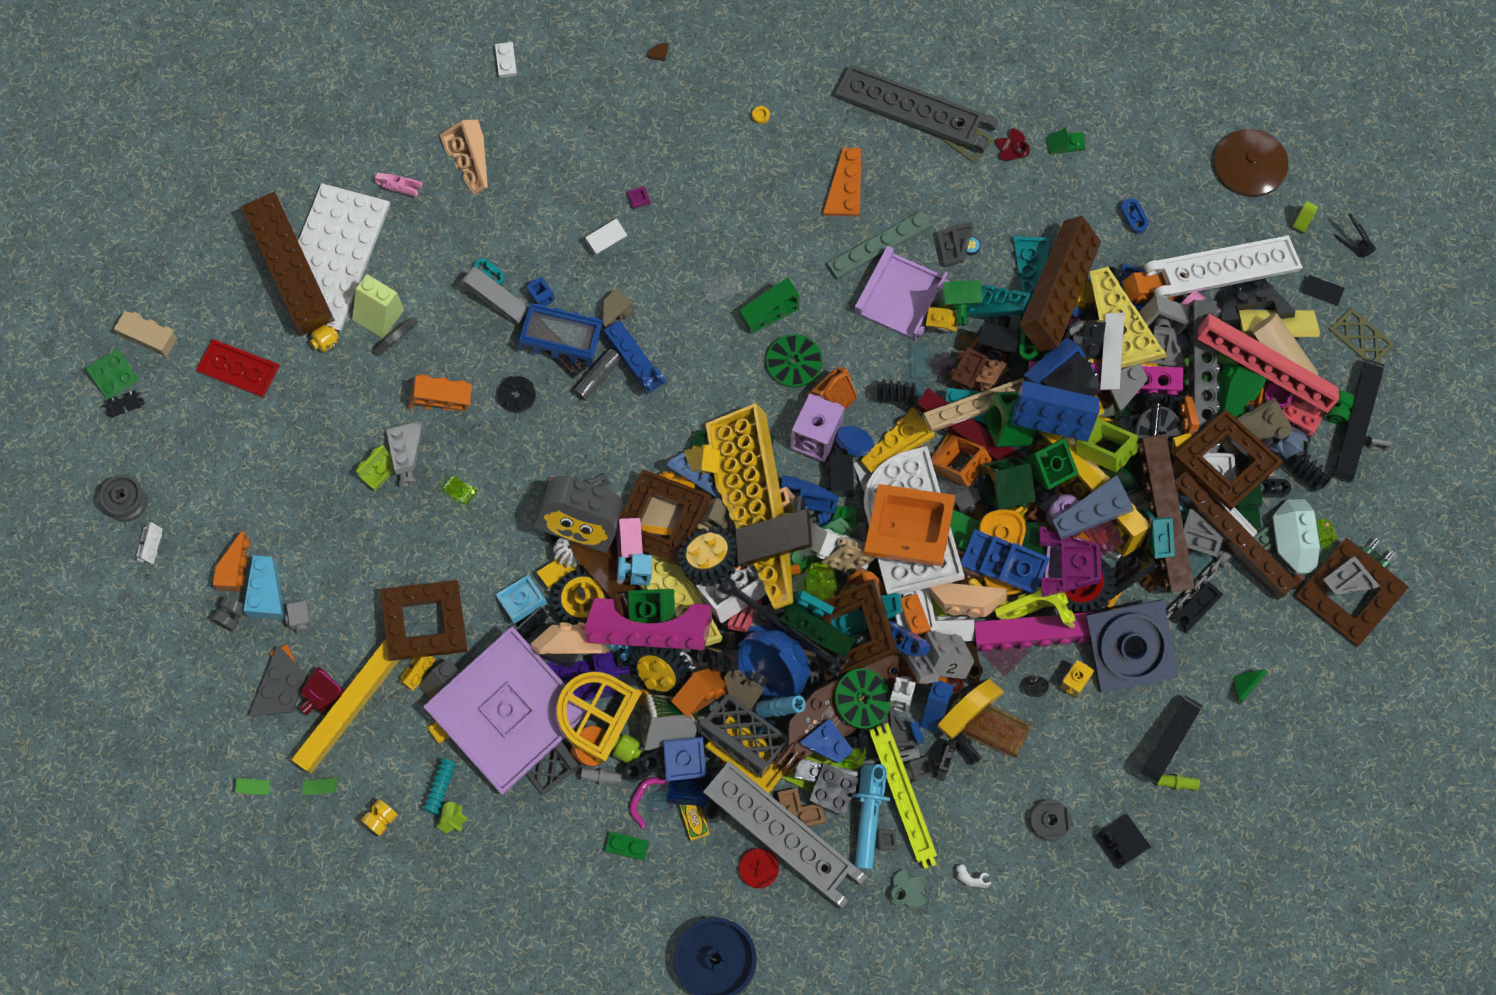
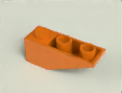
[213,531,250,592]

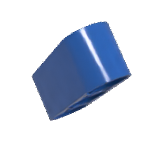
[889,621,930,657]

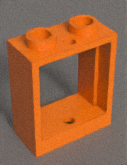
[931,434,992,487]

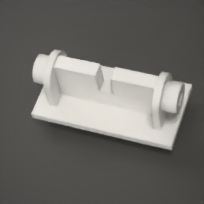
[136,522,163,564]

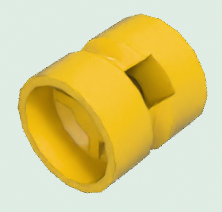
[360,799,398,837]

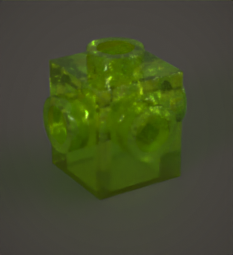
[806,571,837,601]

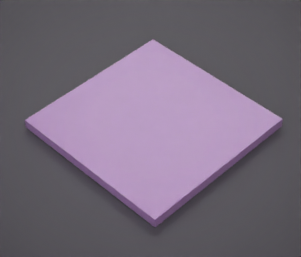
[423,626,591,795]

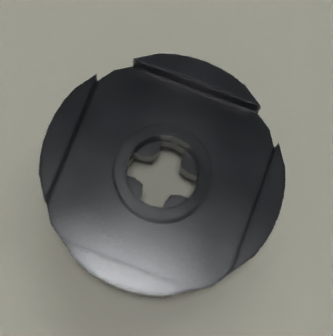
[498,376,536,413]

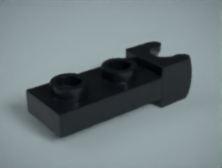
[1173,581,1223,634]

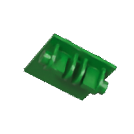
[86,349,139,400]

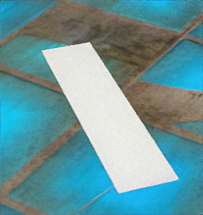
[1100,313,1125,390]

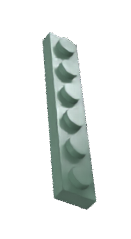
[827,211,931,280]

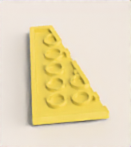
[1090,267,1167,368]
[626,556,722,647]

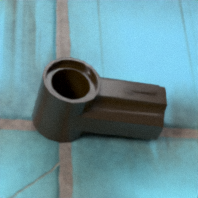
[963,643,983,685]

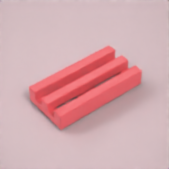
[727,599,761,633]

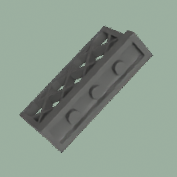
[698,694,788,778]
[527,740,582,795]

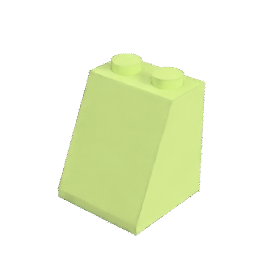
[352,274,404,339]

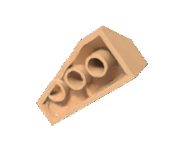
[440,120,488,195]

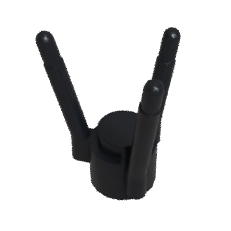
[1334,213,1377,257]

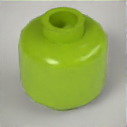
[612,734,642,763]

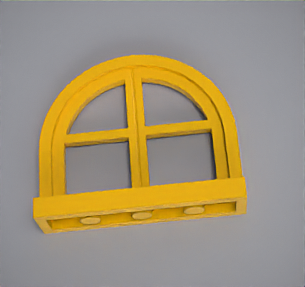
[555,672,641,764]

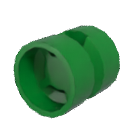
[1324,390,1355,425]

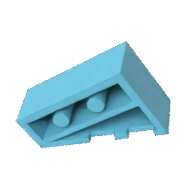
[243,555,286,620]

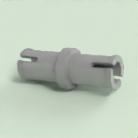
[581,768,622,786]

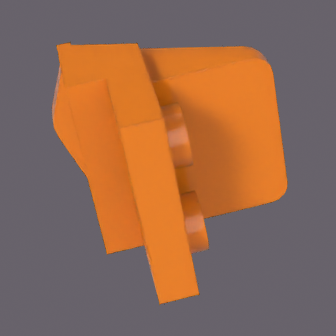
[807,367,857,410]

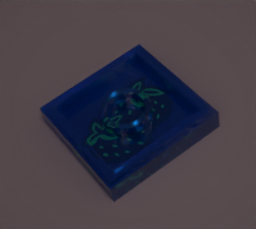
[667,774,711,806]

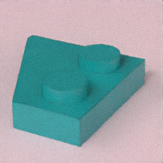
[792,591,834,617]

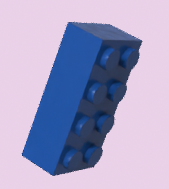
[1012,381,1100,442]

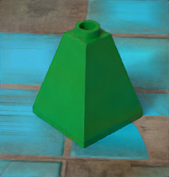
[1025,438,1079,490]

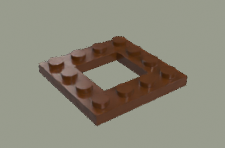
[1173,410,1283,511]
[613,469,711,566]
[1296,537,1409,647]
[807,579,898,682]
[380,580,467,661]

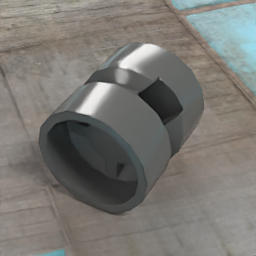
[211,596,245,632]

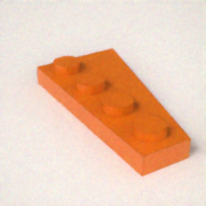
[823,148,861,217]

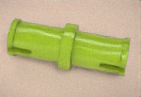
[1157,774,1199,791]

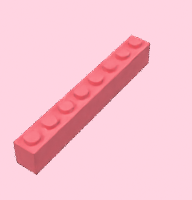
[1198,314,1339,413]

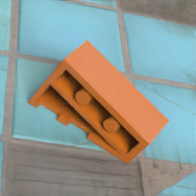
[408,374,472,411]

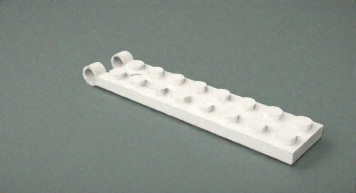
[1143,235,1303,298]

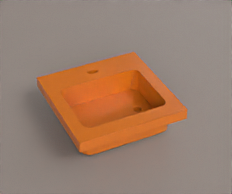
[864,484,956,567]

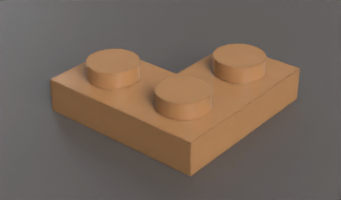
[778,788,826,827]

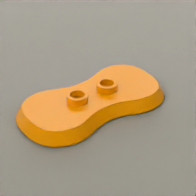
[979,509,1026,595]

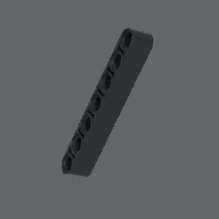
[1333,359,1385,482]
[624,715,750,783]

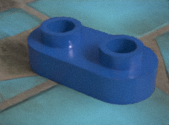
[1121,199,1149,234]

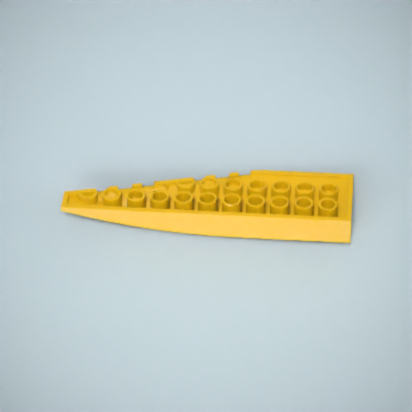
[706,403,793,610]

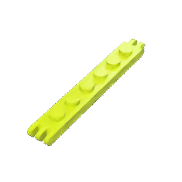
[869,723,937,869]

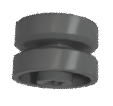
[100,475,148,522]

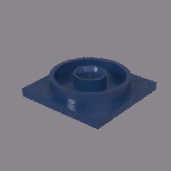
[1086,599,1178,693]

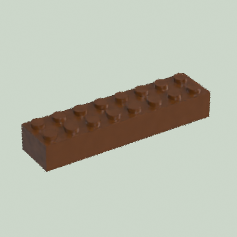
[241,191,335,336]
[1020,216,1101,352]

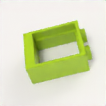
[1076,418,1139,472]

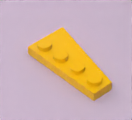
[861,407,935,476]

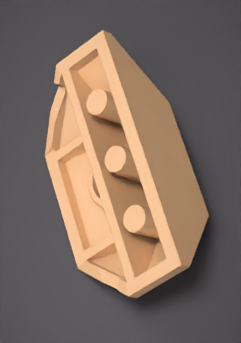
[928,583,1007,618]
[531,622,609,654]

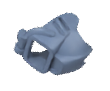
[1269,427,1308,463]

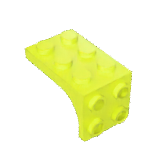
[994,587,1076,628]

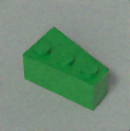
[739,277,800,334]

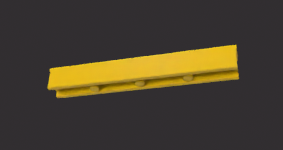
[292,639,399,774]

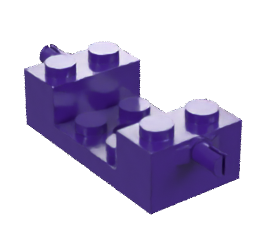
[546,652,630,701]

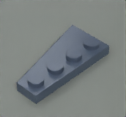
[1053,476,1134,540]

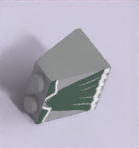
[639,694,701,750]

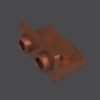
[949,347,988,391]

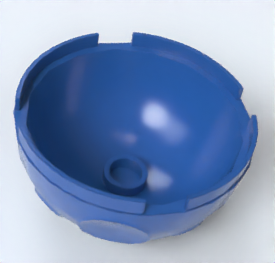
[739,630,809,701]

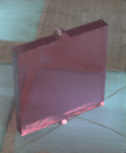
[981,646,1028,676]

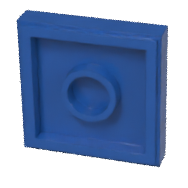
[662,736,706,781]

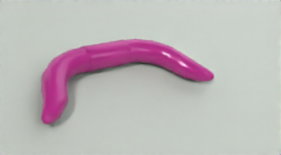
[630,777,669,829]

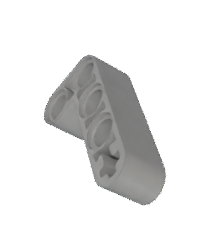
[459,267,529,326]

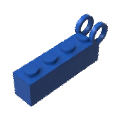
[604,320,666,395]

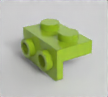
[356,445,395,491]

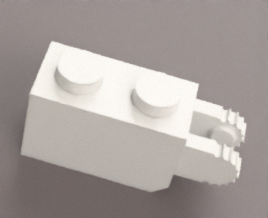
[890,676,916,714]

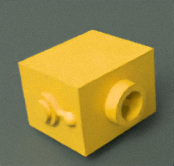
[926,307,957,332]
[1061,660,1094,698]

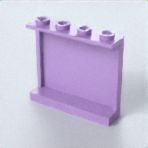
[855,246,949,341]

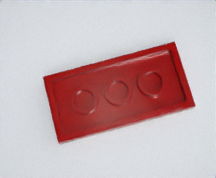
[196,339,280,398]

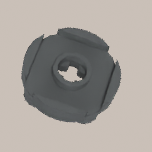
[1030,800,1072,841]

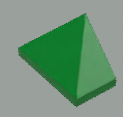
[1234,669,1267,705]

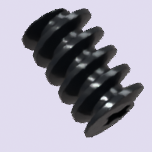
[876,379,916,406]
[1291,451,1335,492]

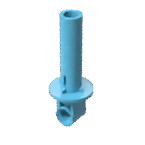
[852,764,890,869]

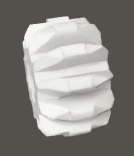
[553,538,580,568]

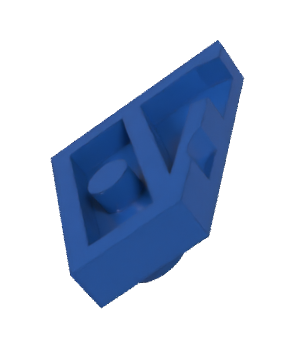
[798,719,854,764]

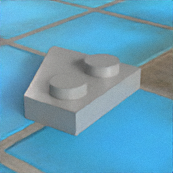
[1109,364,1148,411]
[1184,509,1223,557]
[1323,556,1379,596]

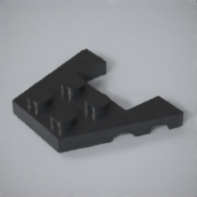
[1221,278,1295,325]

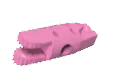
[375,173,423,197]

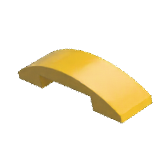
[937,679,1004,739]

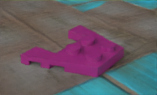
[1039,527,1102,597]

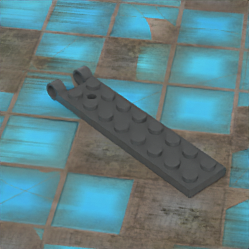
[835,65,998,153]

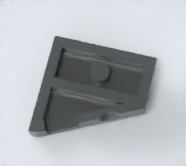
[874,707,915,748]

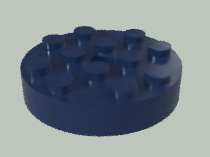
[674,918,757,995]

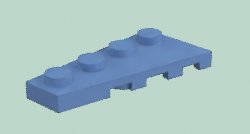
[667,453,722,499]

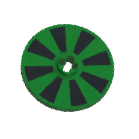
[766,334,823,388]
[834,668,891,729]

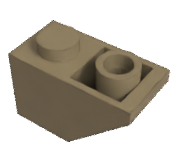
[603,288,634,330]
[724,670,765,710]

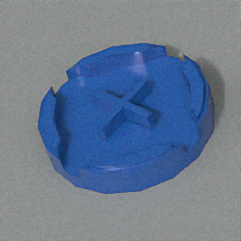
[836,426,874,456]

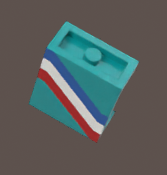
[1143,508,1175,558]

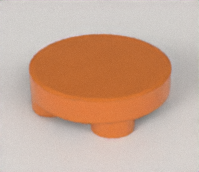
[571,726,605,766]

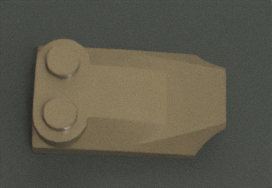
[1221,398,1293,457]

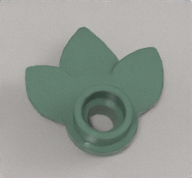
[889,869,927,908]

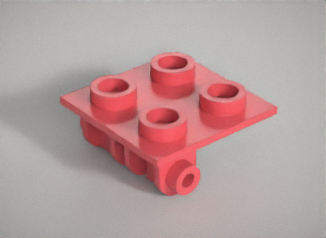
[1282,394,1325,437]

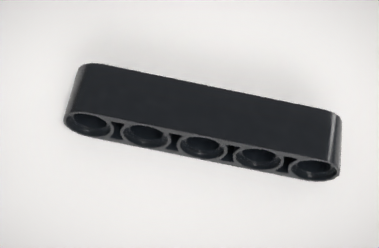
[1140,695,1203,784]

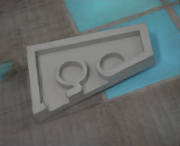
[386,420,424,475]

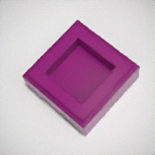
[627,186,651,209]

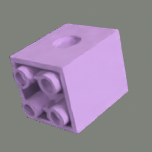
[790,394,845,462]

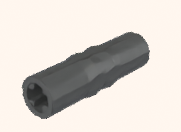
[573,349,622,401]

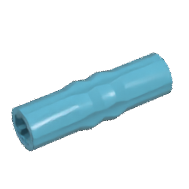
[756,696,806,718]

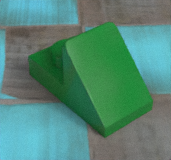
[1046,127,1086,155]

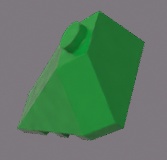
[1217,363,1266,442]

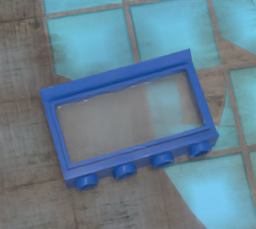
[519,303,603,368]

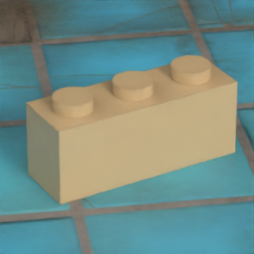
[114,311,177,357]

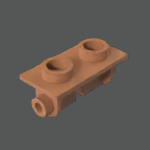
[976,360,1006,392]

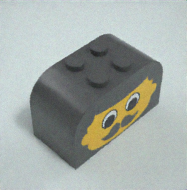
[533,476,622,553]

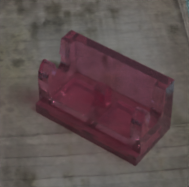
[1084,520,1124,557]

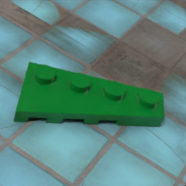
[789,516,854,578]

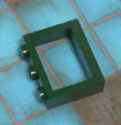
[780,604,856,657]

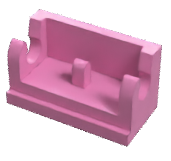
[616,518,643,559]

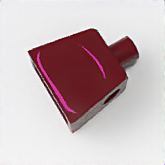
[299,666,345,716]

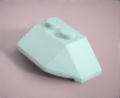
[1272,499,1320,574]

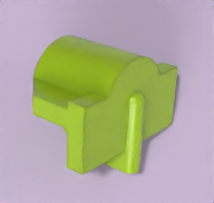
[437,802,467,834]

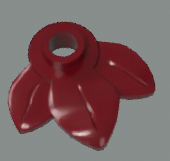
[995,128,1030,161]

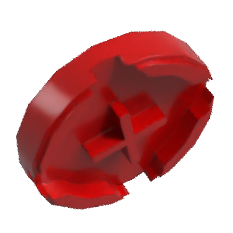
[739,848,779,889]

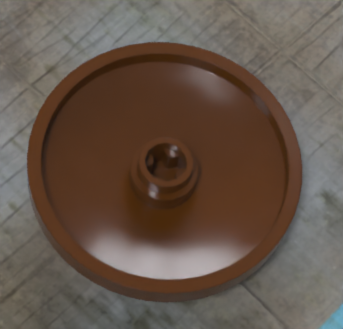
[1214,129,1288,197]

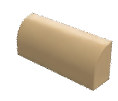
[1250,312,1318,375]

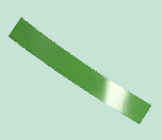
[235,777,337,795]

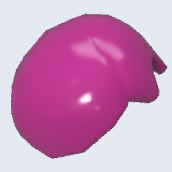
[1264,382,1294,408]

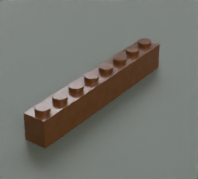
[1138,434,1195,593]
[1175,471,1298,600]

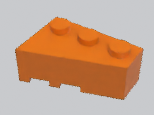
[1122,272,1185,304]
[671,668,729,718]

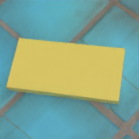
[1238,310,1320,337]

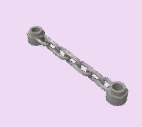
[1167,550,1234,627]

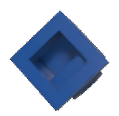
[526,276,555,306]

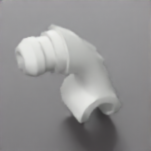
[956,865,991,888]

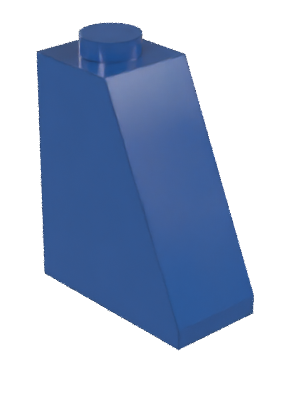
[920,680,954,733]

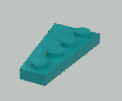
[967,283,1032,318]

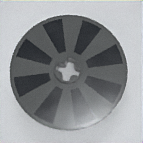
[1135,407,1184,461]

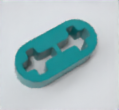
[474,258,505,286]

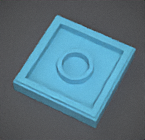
[495,575,547,624]

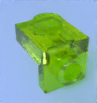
[443,474,478,505]

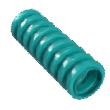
[422,759,457,815]

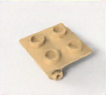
[821,537,877,574]

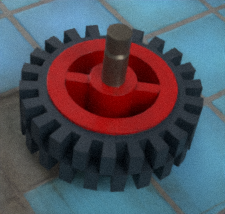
[1065,558,1116,613]

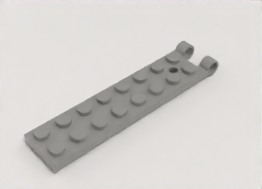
[703,761,867,909]

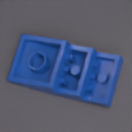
[961,529,1050,594]

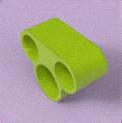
[1292,201,1318,233]

